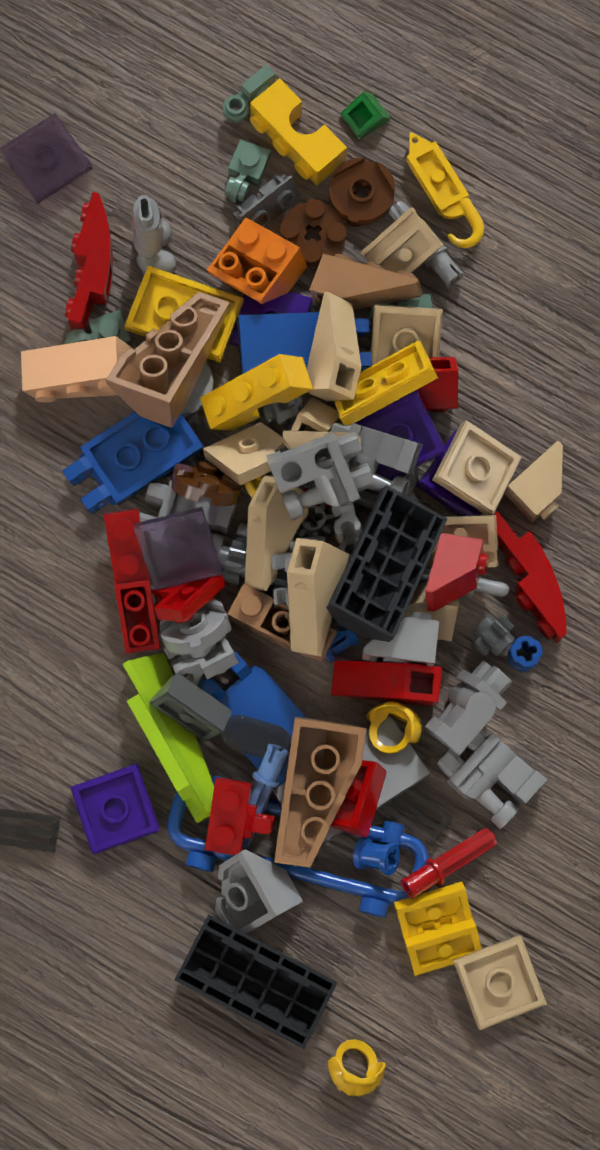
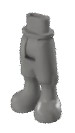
[132,195,176,274]

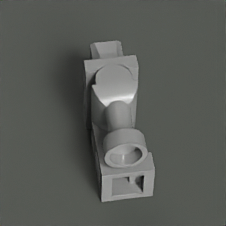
[330,423,423,495]
[266,432,375,520]
[140,480,237,563]
[423,661,513,755]
[437,730,547,829]

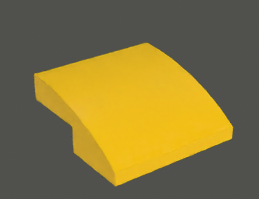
[394,882,482,976]

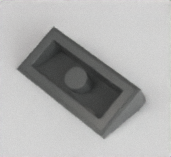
[150,673,231,741]

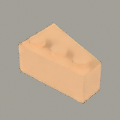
[21,336,134,402]

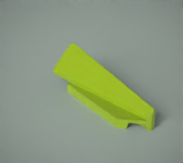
[123,653,214,824]

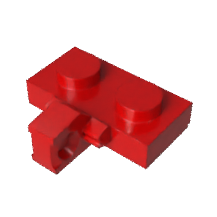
[151,571,226,623]
[205,778,275,855]

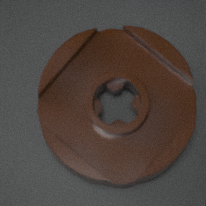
[329,158,395,227]
[280,199,347,269]
[171,461,242,506]

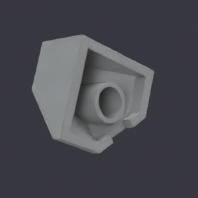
[362,612,440,666]
[215,849,303,934]

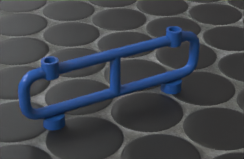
[167,776,429,918]

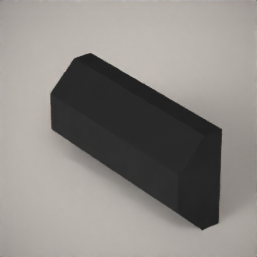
[326,485,447,642]
[175,914,338,1049]

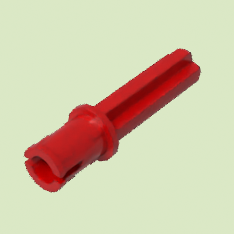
[400,828,497,899]

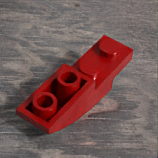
[65,192,113,331]
[104,508,160,654]
[493,511,566,644]

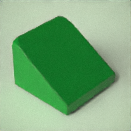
[340,91,391,139]

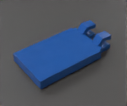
[237,312,372,375]
[62,411,204,514]
[198,651,306,789]

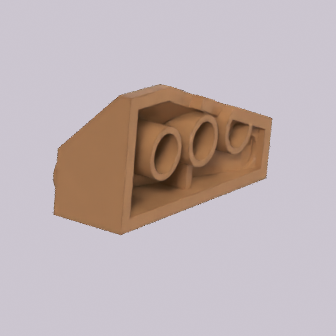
[106,292,230,428]
[274,717,366,868]

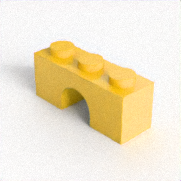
[250,78,347,186]
[200,354,313,431]

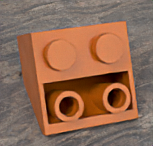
[207,218,307,304]

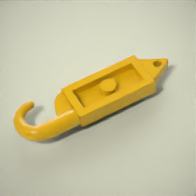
[406,132,485,248]

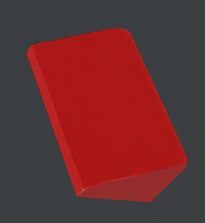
[330,760,387,837]

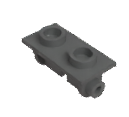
[232,174,301,228]

